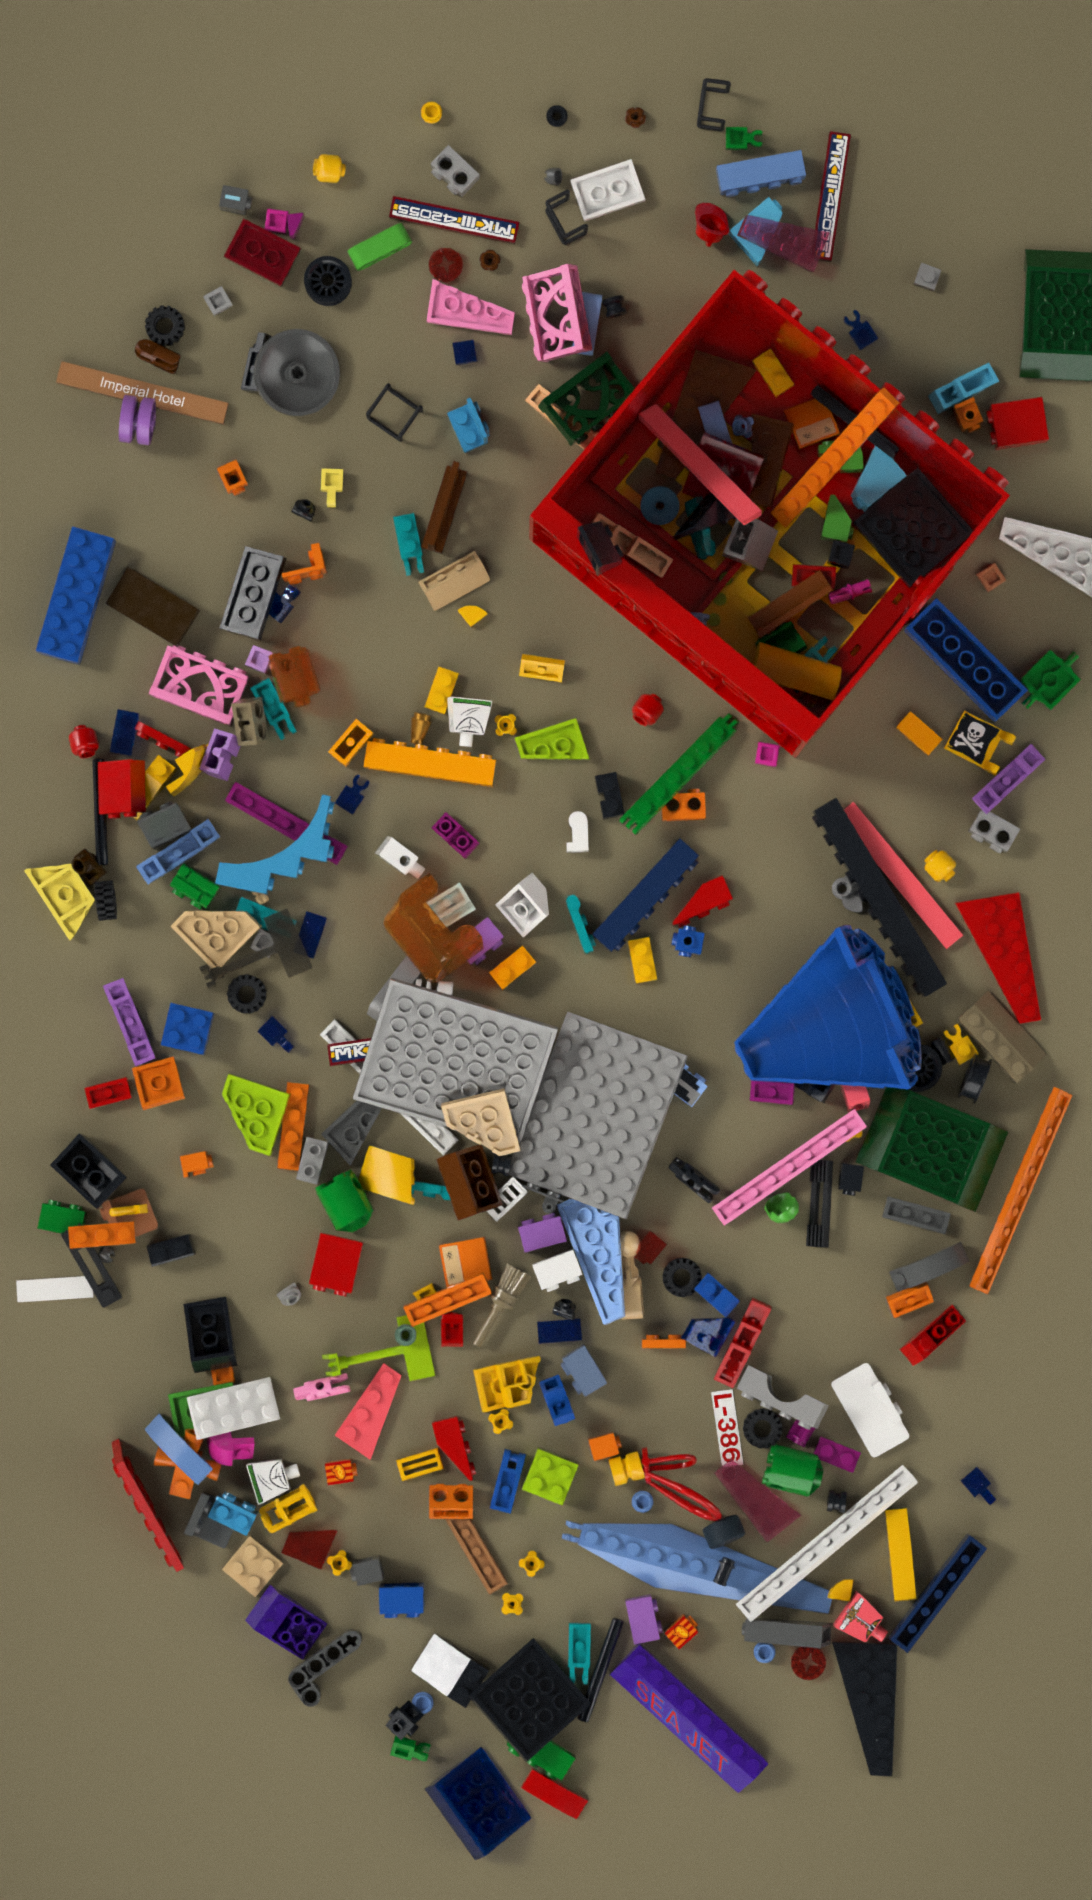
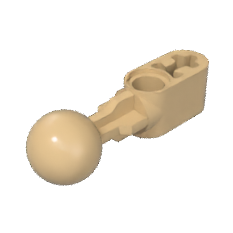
[619,1231,644,1320]

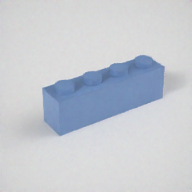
[716,150,806,197]

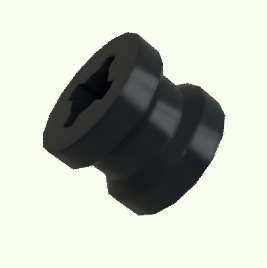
[603,295,627,318]
[492,1154,512,1176]
[827,1490,847,1513]

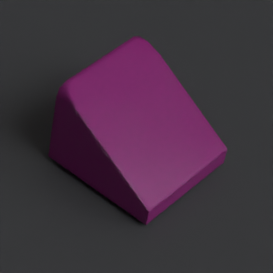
[287,213,304,240]

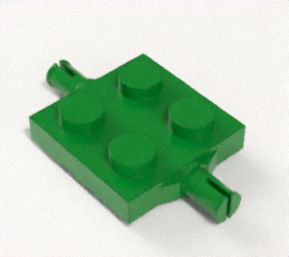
[1019,650,1081,711]

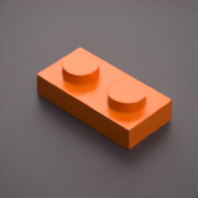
[886,1282,934,1318]
[642,1334,686,1348]

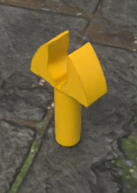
[109,1204,148,1217]

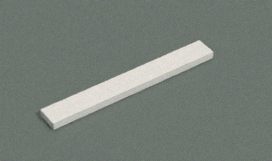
[320,1019,458,1156]

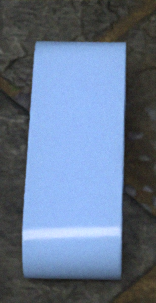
[572,292,603,356]

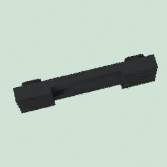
[806,1160,833,1248]
[61,1223,122,1308]

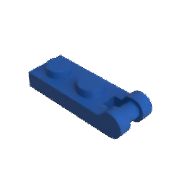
[490,1449,526,1514]

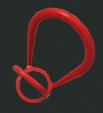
[642,1447,722,1521]

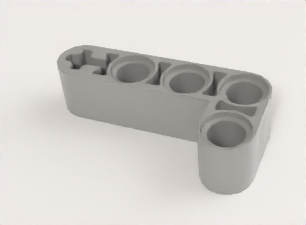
[367,943,435,1021]

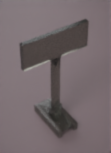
[199,908,313,990]

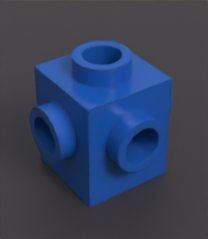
[671,925,705,958]

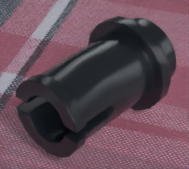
[931,1036,955,1065]
[713,1557,735,1586]

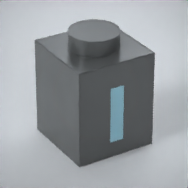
[219,185,253,215]

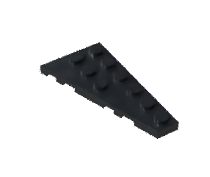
[832,1641,897,1776]

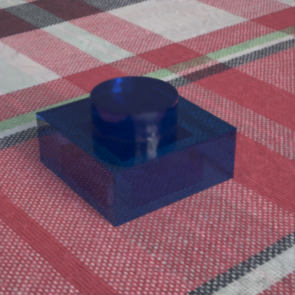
[452,340,477,365]

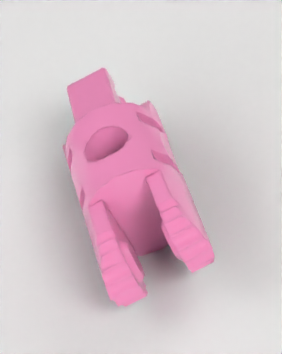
[293,1373,350,1401]

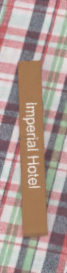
[56,361,229,425]

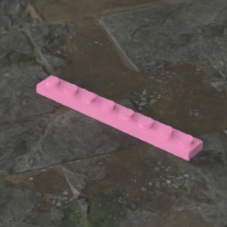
[712,1109,867,1226]

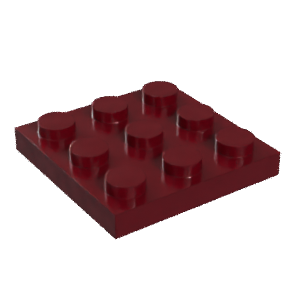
[682,433,765,498]

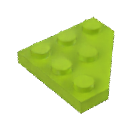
[222,1073,290,1156]

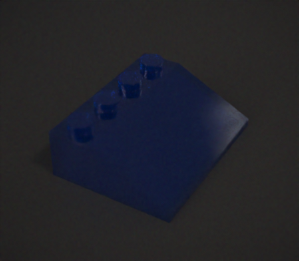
[425,1747,532,1860]

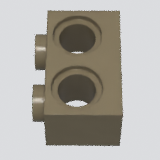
[231,697,269,746]

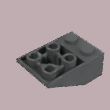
[137,801,192,849]

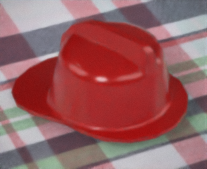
[695,202,729,247]

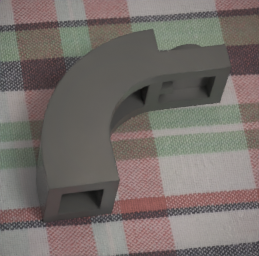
[889,1242,970,1292]

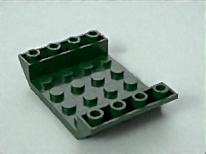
[1019,249,1092,381]
[855,1087,1008,1212]

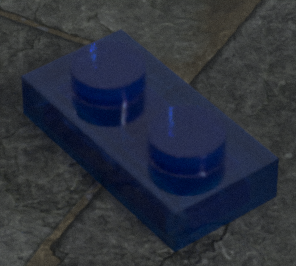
[110,709,139,756]
[293,911,327,959]
[537,1318,582,1344]

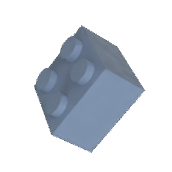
[561,1344,607,1397]

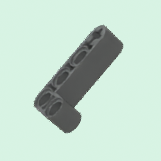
[288,1629,362,1707]

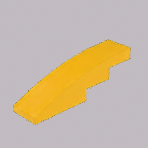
[885,1508,916,1602]

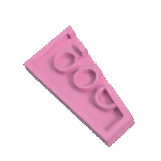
[426,279,515,335]

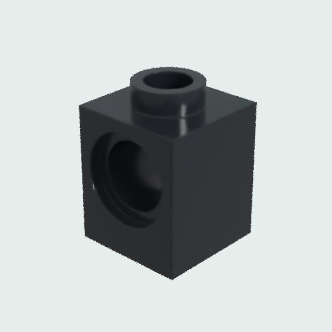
[827,540,855,570]
[838,1163,864,1196]

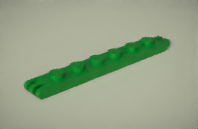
[619,713,739,835]

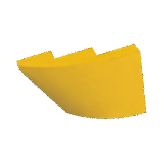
[166,743,209,797]
[358,1145,415,1205]
[473,1356,541,1413]

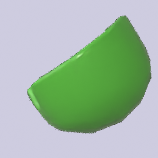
[764,1192,799,1223]

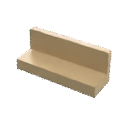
[418,551,490,611]

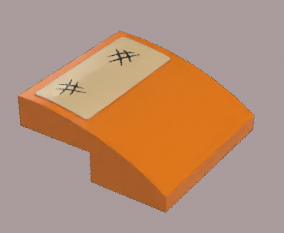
[783,399,840,450]
[439,1237,493,1288]

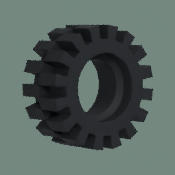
[145,305,185,347]
[95,880,117,921]
[227,974,267,1014]
[662,1258,702,1297]
[743,1408,783,1449]

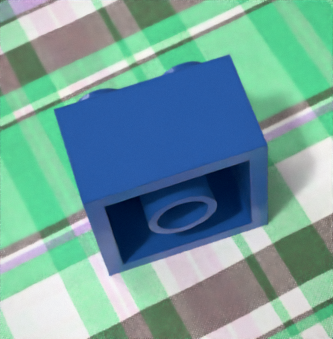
[161,1003,215,1055]
[379,1583,424,1618]

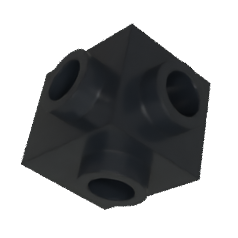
[385,1700,424,1740]

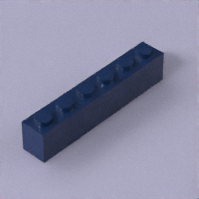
[592,839,699,952]
[889,1533,987,1653]

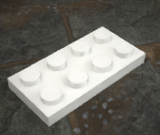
[187,1377,280,1440]

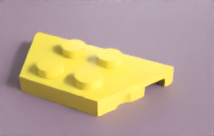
[24,864,95,941]

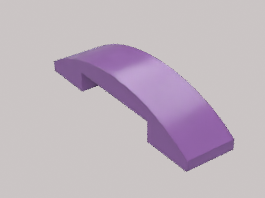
[972,744,1046,814]
[103,978,156,1066]

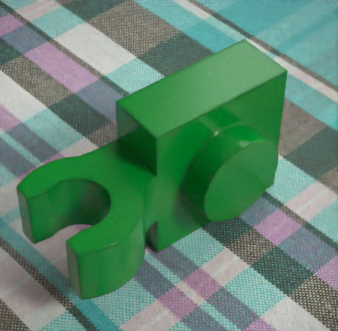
[390,1735,431,1761]

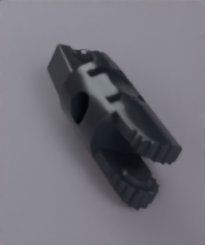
[668,1157,721,1203]

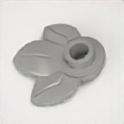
[832,875,862,912]

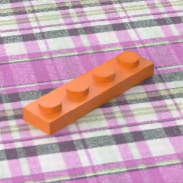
[277,1082,309,1171]
[403,1272,492,1327]

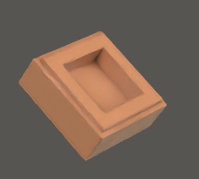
[976,562,1006,593]

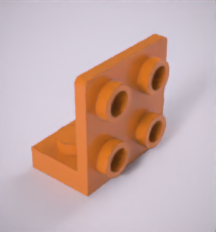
[282,543,327,585]

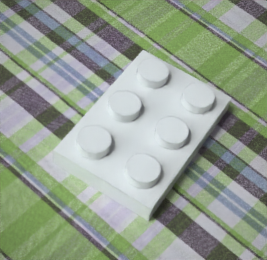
[570,159,645,222]

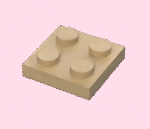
[222,1535,283,1597]

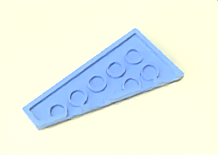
[557,1199,625,1325]

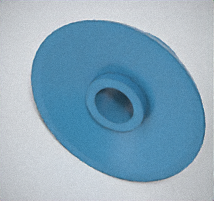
[640,486,679,525]

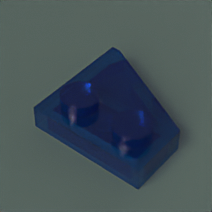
[681,1317,736,1358]

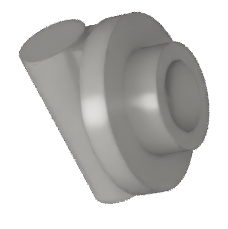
[276,1282,301,1306]

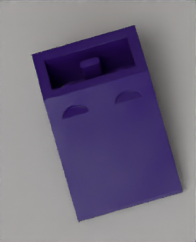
[245,1585,327,1660]

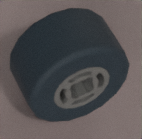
[702,1515,746,1549]

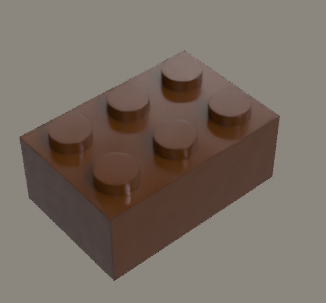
[436,1144,503,1221]

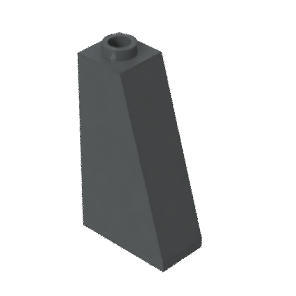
[742,1618,832,1648]

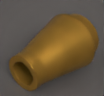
[410,712,432,745]

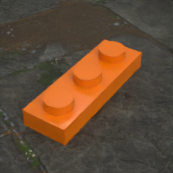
[68,1221,136,1249]

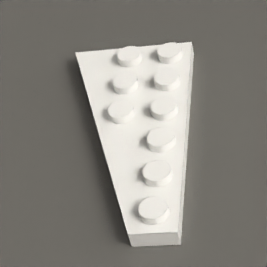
[999,517,1092,597]

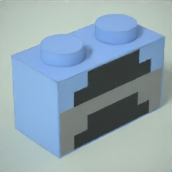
[674,1064,708,1107]

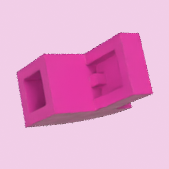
[207,1432,255,1466]

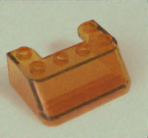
[383,873,484,983]

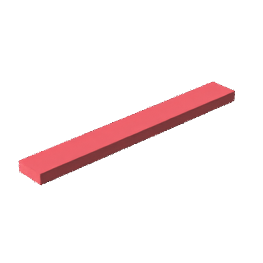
[639,404,762,525]
[844,802,963,949]

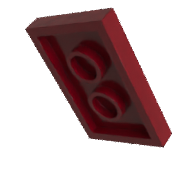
[224,218,301,287]

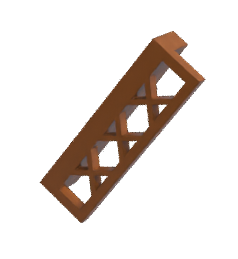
[747,570,832,638]

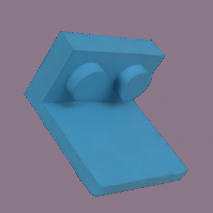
[447,398,490,454]
[208,1491,258,1536]

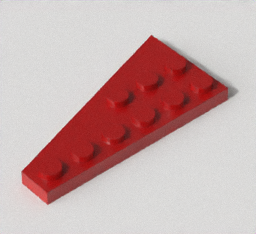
[955,892,1041,1024]
[111,1439,184,1572]

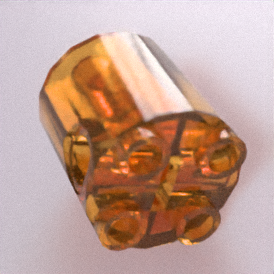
[268,646,321,708]

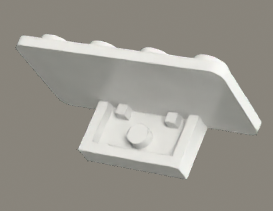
[831,1363,909,1457]

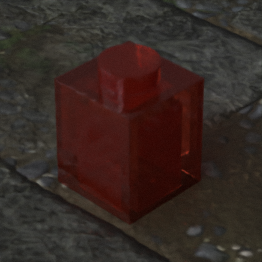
[634,1230,667,1265]

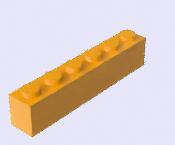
[364,738,496,787]

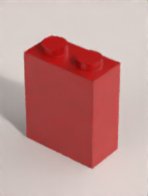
[986,397,1049,450]
[98,759,146,819]
[309,1233,364,1297]

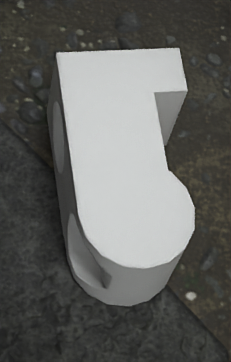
[566,811,589,853]

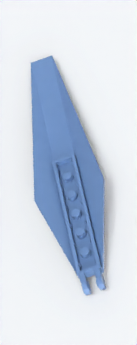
[562,1520,832,1614]

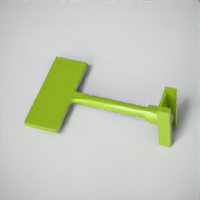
[322,1315,435,1381]

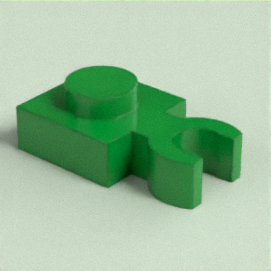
[725,127,763,150]

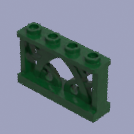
[538,352,635,446]

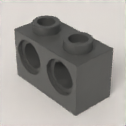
[350,1555,384,1586]

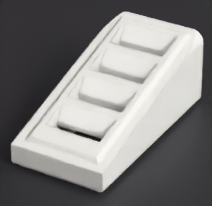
[487,1176,528,1222]

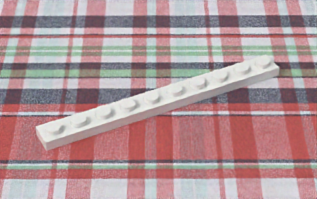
[736,1465,918,1622]

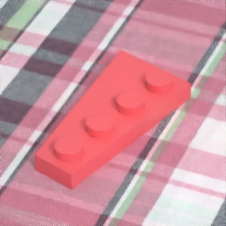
[335,1363,402,1460]

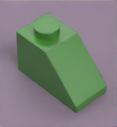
[820,494,854,543]

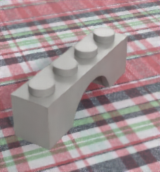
[737,1365,829,1430]

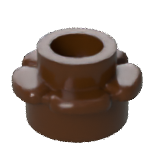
[625,107,646,128]
[479,250,501,271]

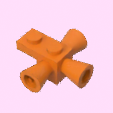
[154,1429,222,1499]

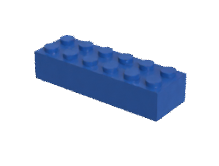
[36,526,116,665]
[904,598,1028,723]

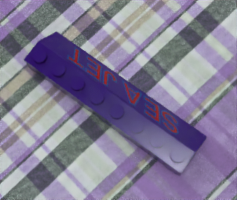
[610,1643,768,1793]

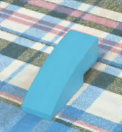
[928,363,999,414]

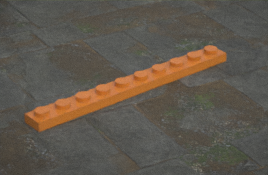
[771,388,899,528]
[969,1087,1072,1294]

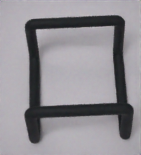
[697,78,731,131]
[545,190,588,245]
[366,383,423,442]

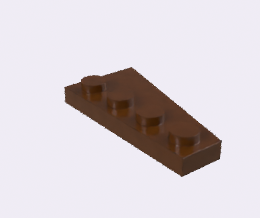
[750,413,794,508]

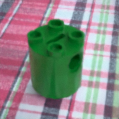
[315,1169,375,1233]
[762,1445,824,1497]

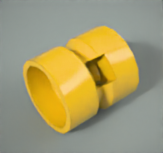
[608,1451,645,1486]

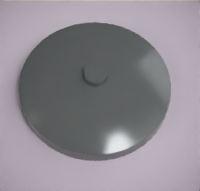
[254,329,340,416]

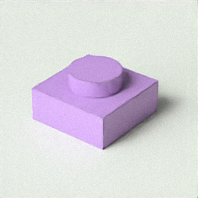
[245,645,274,674]

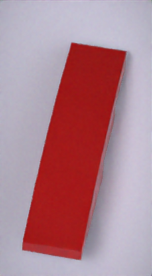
[714,1297,772,1388]

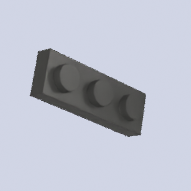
[882,1196,951,1234]

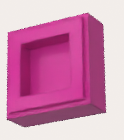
[264,209,289,234]
[755,742,780,767]

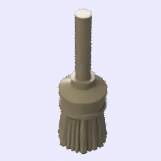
[473,1263,532,1347]

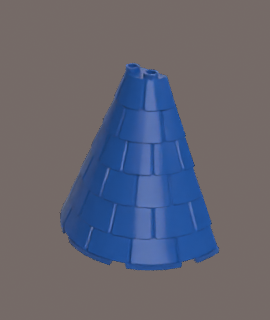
[734,925,922,1090]

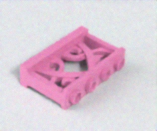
[522,264,592,362]
[149,645,249,727]

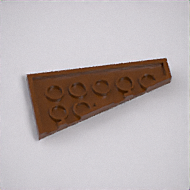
[655,350,757,480]

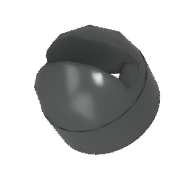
[544,168,562,185]
[98,1246,115,1263]

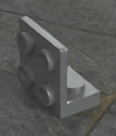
[184,1491,234,1549]

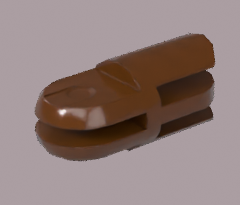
[135,339,181,374]

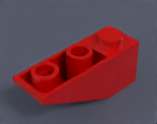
[672,875,733,928]
[900,1305,966,1366]
[432,1415,476,1481]

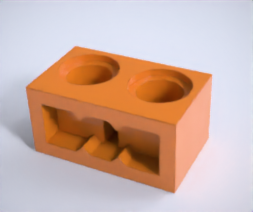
[661,789,706,821]
[429,1484,473,1519]

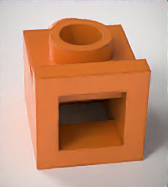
[952,397,984,433]
[217,460,248,496]
[180,1151,214,1178]

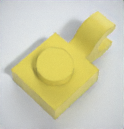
[321,469,343,508]

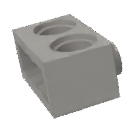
[431,145,480,197]
[968,809,1020,854]
[296,1137,329,1184]

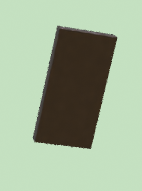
[105,567,200,647]

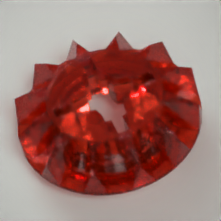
[429,248,463,282]
[791,1647,826,1680]

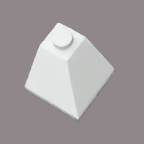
[496,873,549,937]

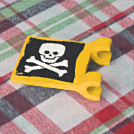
[944,710,1016,776]

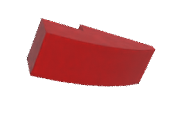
[521,1767,588,1820]

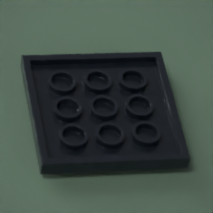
[853,467,973,589]
[468,1638,591,1762]

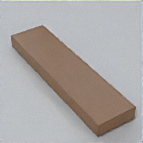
[445,1519,508,1595]

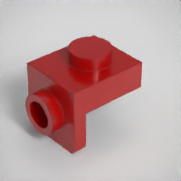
[441,1312,463,1347]

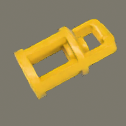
[259,1484,318,1533]

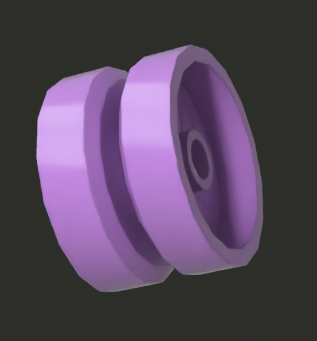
[119,395,156,446]

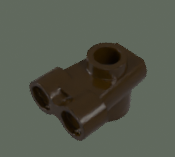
[72,848,107,886]

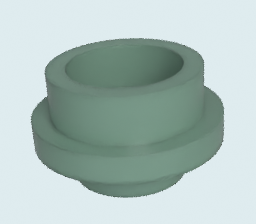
[395,1324,417,1346]

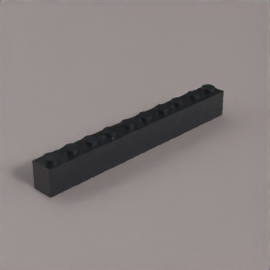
[812,798,947,997]

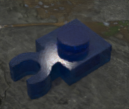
[843,310,879,351]
[335,774,370,815]

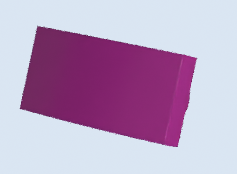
[431,812,480,859]

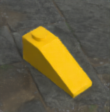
[133,755,177,821]

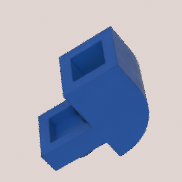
[694,1273,740,1317]
[539,1375,575,1426]

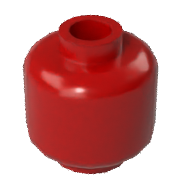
[632,694,664,726]
[68,725,99,759]

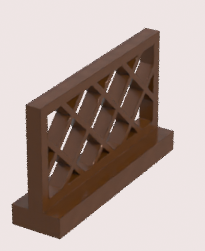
[421,461,468,554]

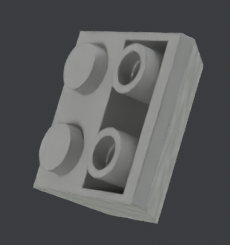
[722,519,778,571]

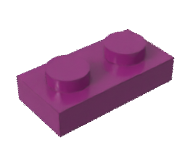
[750,1081,795,1105]
[813,1436,861,1473]

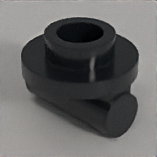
[291,499,316,522]
[552,1299,576,1321]

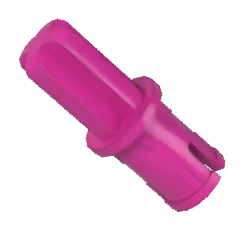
[828,579,872,604]

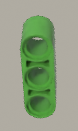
[347,223,412,271]

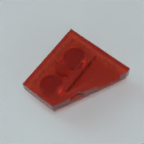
[281,1529,338,1570]

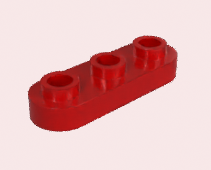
[134,721,191,757]

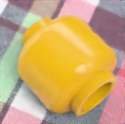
[313,154,346,183]
[924,850,956,882]

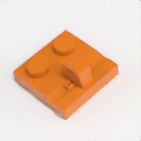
[132,1056,185,1110]

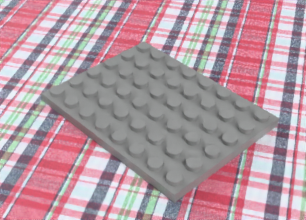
[353,978,558,1144]
[509,1011,688,1219]

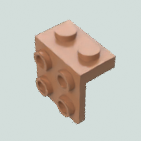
[100,1189,158,1237]

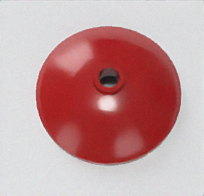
[909,566,954,619]

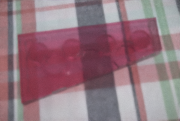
[737,215,830,272]
[714,1459,801,1542]

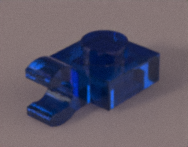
[269,584,301,623]
[257,1016,294,1053]
[960,1467,996,1505]

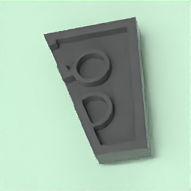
[321,1101,382,1166]

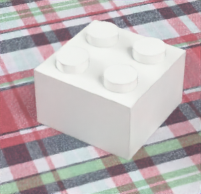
[532,1249,582,1292]

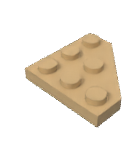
[170,910,262,972]
[441,1088,521,1156]

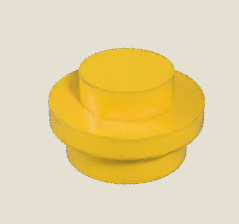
[421,102,442,124]

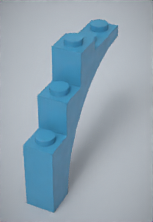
[215,795,335,895]

